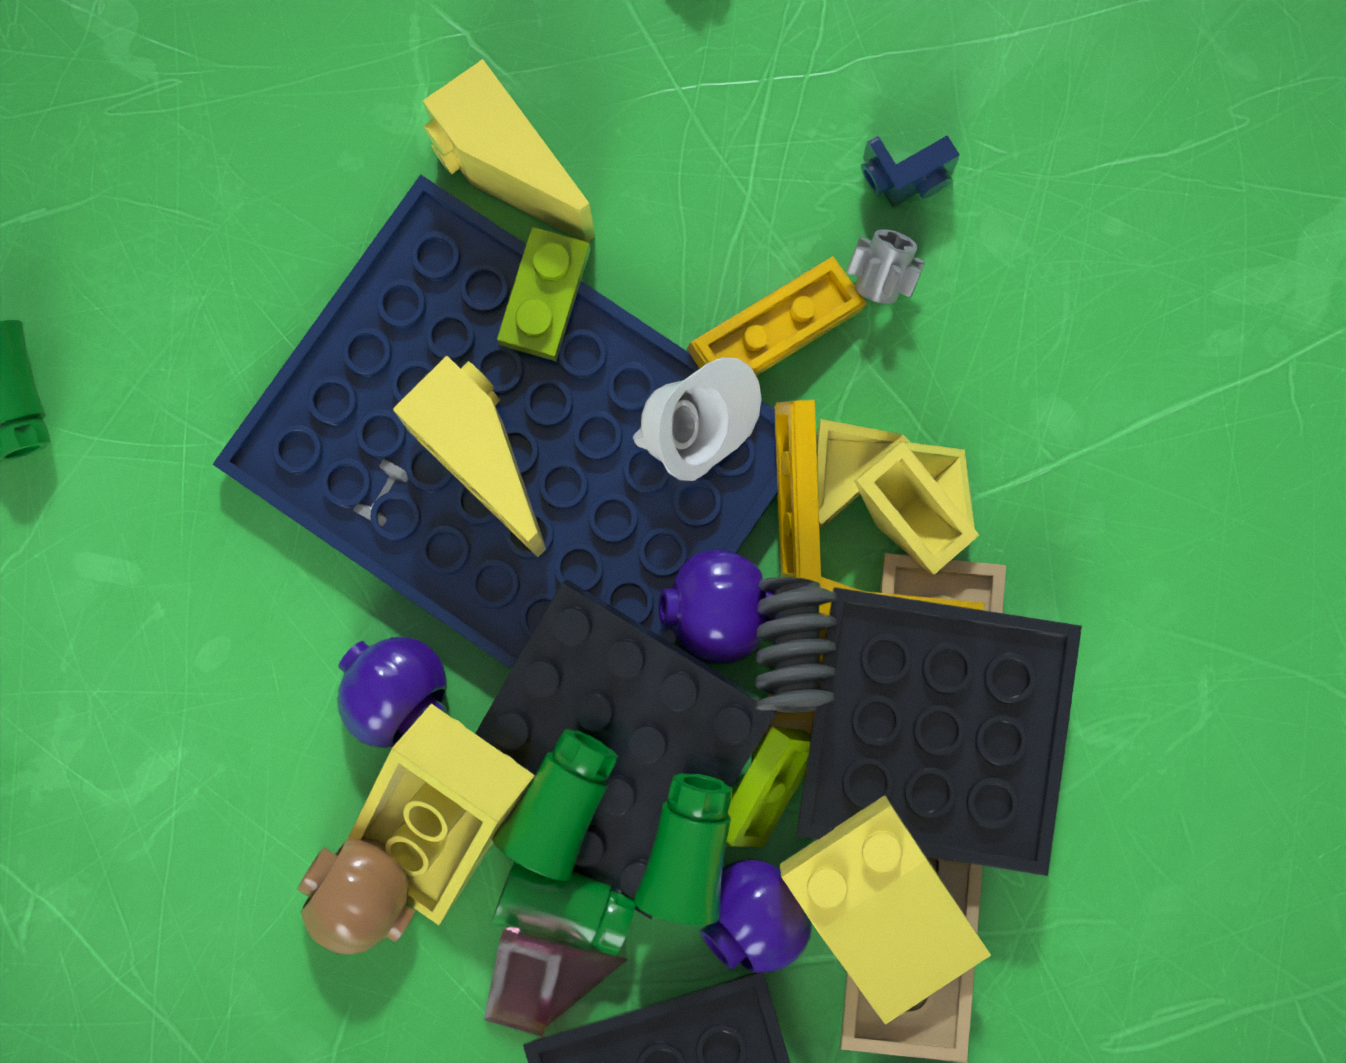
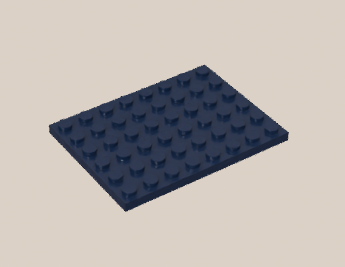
[213,174,778,670]

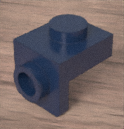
[861,135,960,207]

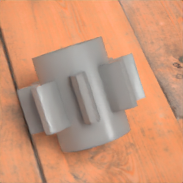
[846,229,925,304]

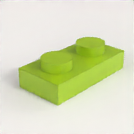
[497,227,591,361]
[726,726,811,847]

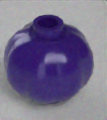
[659,550,772,664]
[337,637,447,748]
[700,860,812,973]

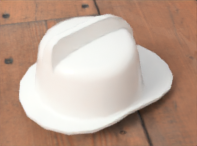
[633,357,762,481]

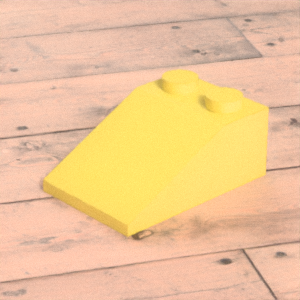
[423,59,595,242]
[393,356,546,557]
[347,704,535,925]
[780,795,991,1025]

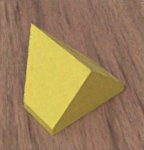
[816,419,910,531]
[854,441,979,575]

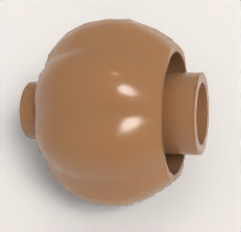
[297,838,415,955]

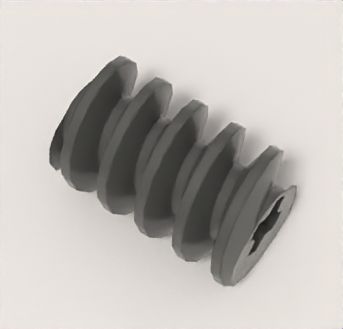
[755,577,838,713]

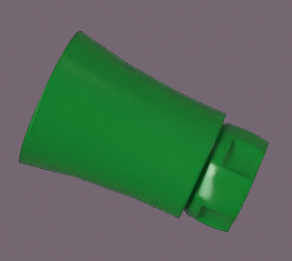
[0,320,51,462]
[492,729,618,881]
[634,773,732,926]
[490,861,636,956]

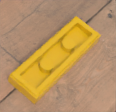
[686,256,867,376]
[775,400,821,586]

